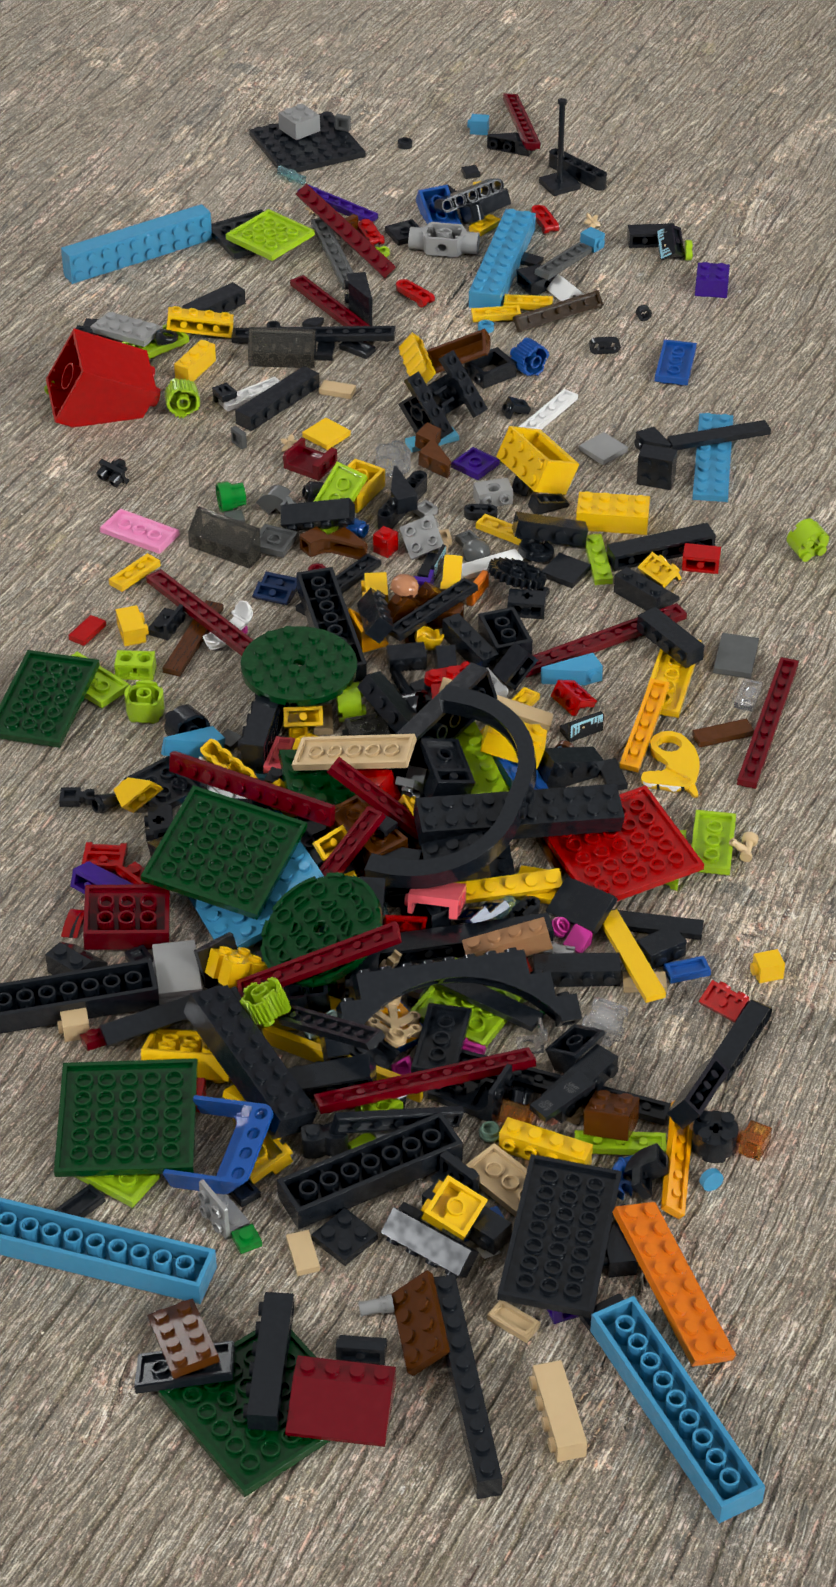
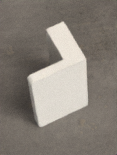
[547,274,584,301]

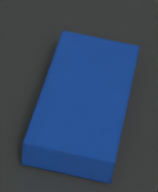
[663,956,711,984]

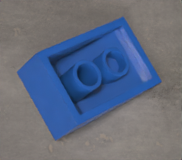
[416,185,461,224]

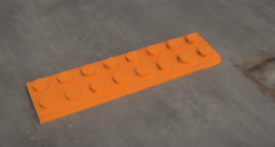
[612,1202,736,1367]

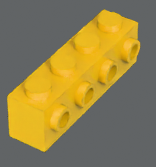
[166,306,234,338]
[499,1117,593,1165]

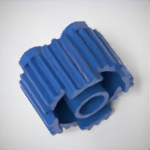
[510,337,550,376]

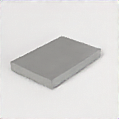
[152,940,202,999]

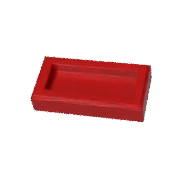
[69,615,106,646]

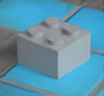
[278,104,320,140]

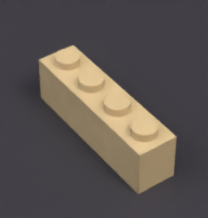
[529,1360,587,1462]

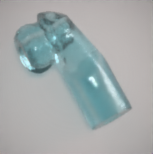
[495,895,517,919]

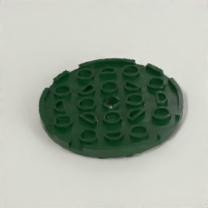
[241,626,357,706]
[261,872,382,988]

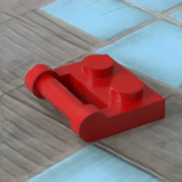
[81,842,128,872]

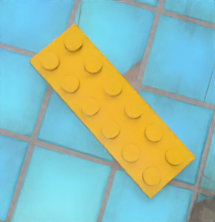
[644,640,702,718]

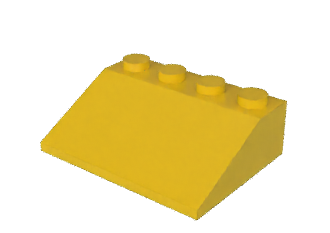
[141,1028,230,1083]

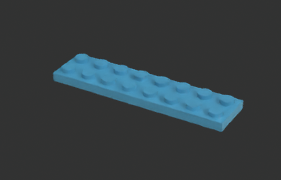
[692,413,734,502]

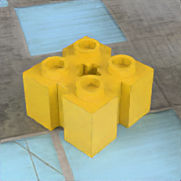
[205,946,268,988]

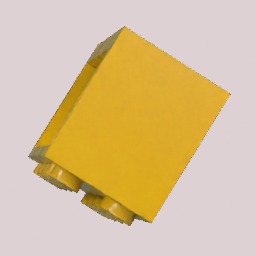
[496,426,580,495]

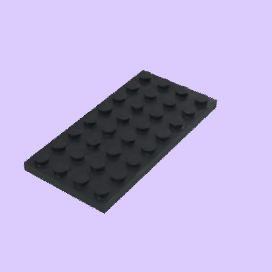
[497,1154,622,1318]

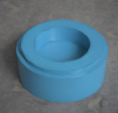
[478,320,494,333]
[699,1168,724,1191]

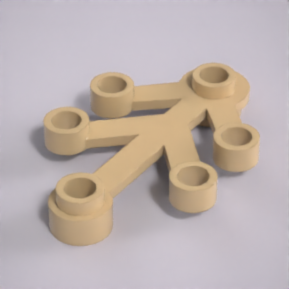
[365,996,422,1047]

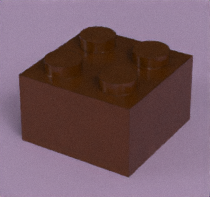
[583,1090,639,1141]

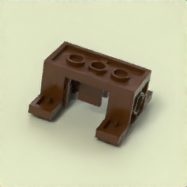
[317,795,424,877]

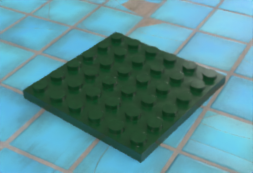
[140,785,307,920]
[54,1059,198,1177]
[158,1330,330,1497]

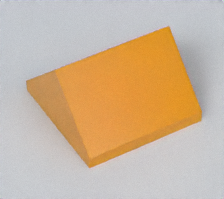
[348,608,389,653]

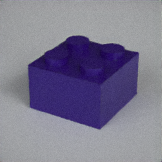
[695,262,730,298]

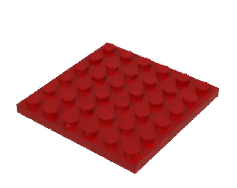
[543,785,704,901]

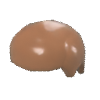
[390,574,419,597]

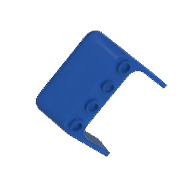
[162,1095,273,1194]

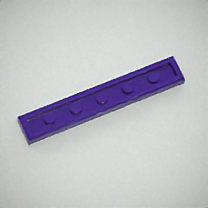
[298,185,378,222]

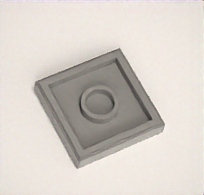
[579,432,628,465]

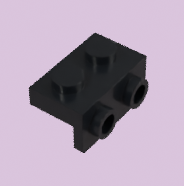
[431,1150,480,1194]

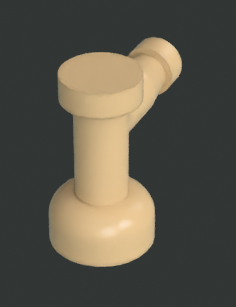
[729,832,759,862]

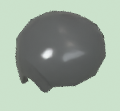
[462,538,490,562]

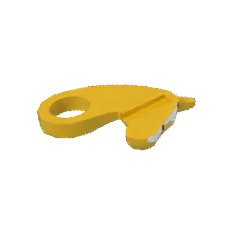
[641,731,700,798]

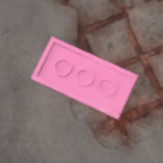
[100,509,180,554]

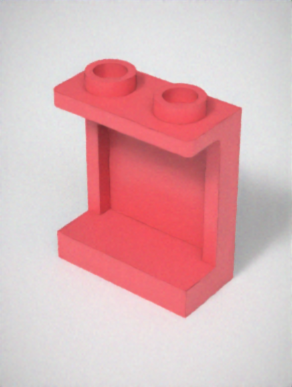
[404,883,466,920]

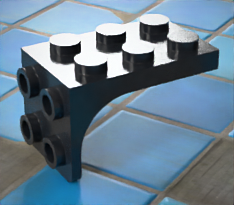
[427,1063,514,1121]

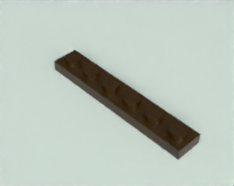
[513,290,604,333]

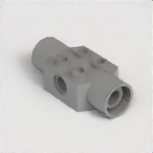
[408,222,480,258]

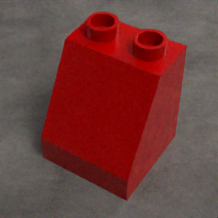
[46,328,161,427]

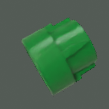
[215,481,247,513]

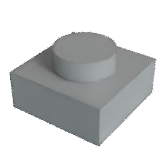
[413,500,438,518]

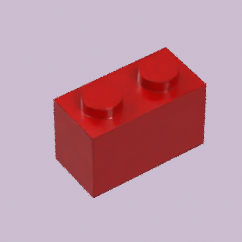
[682,543,721,574]

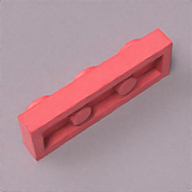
[263,736,295,773]

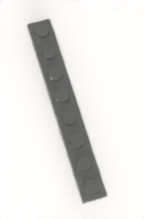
[311,218,354,289]

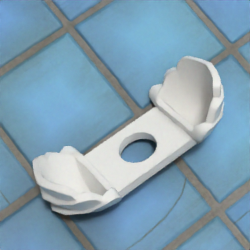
[203,600,253,650]

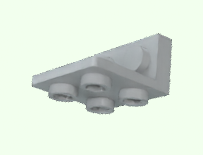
[399,514,444,560]
[198,1180,250,1240]

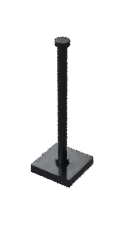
[539,98,580,196]

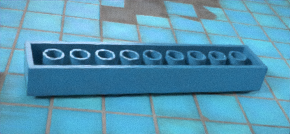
[61,204,212,284]
[469,209,536,308]
[0,1198,217,1304]
[590,1296,765,1523]

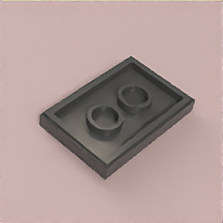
[713,633,759,679]

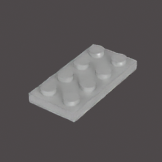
[90,312,163,347]

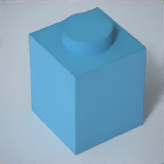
[467,114,489,135]
[580,227,605,253]

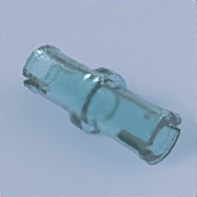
[277,165,307,185]

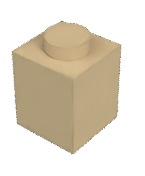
[57,1008,90,1042]

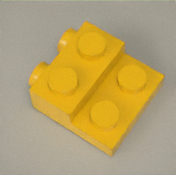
[249,1132,294,1184]
[421,1175,488,1240]

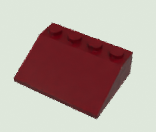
[83,884,170,950]
[285,1355,396,1447]

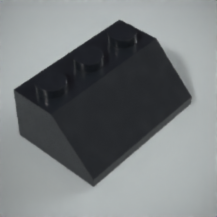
[614,567,680,611]

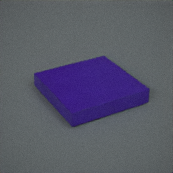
[451,447,500,480]

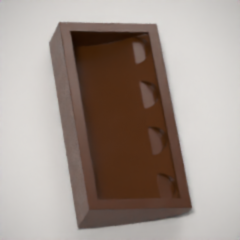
[427,328,491,374]

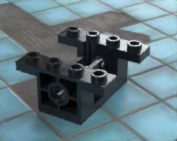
[398,350,488,439]

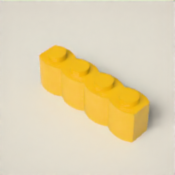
[399,332,436,384]
[200,739,258,779]

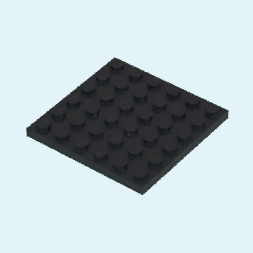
[249,111,366,176]

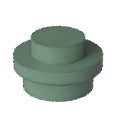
[479,1121,501,1143]

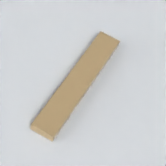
[439,677,553,731]

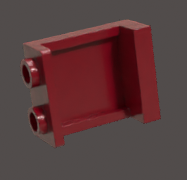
[282,437,338,481]

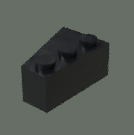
[537,747,604,788]

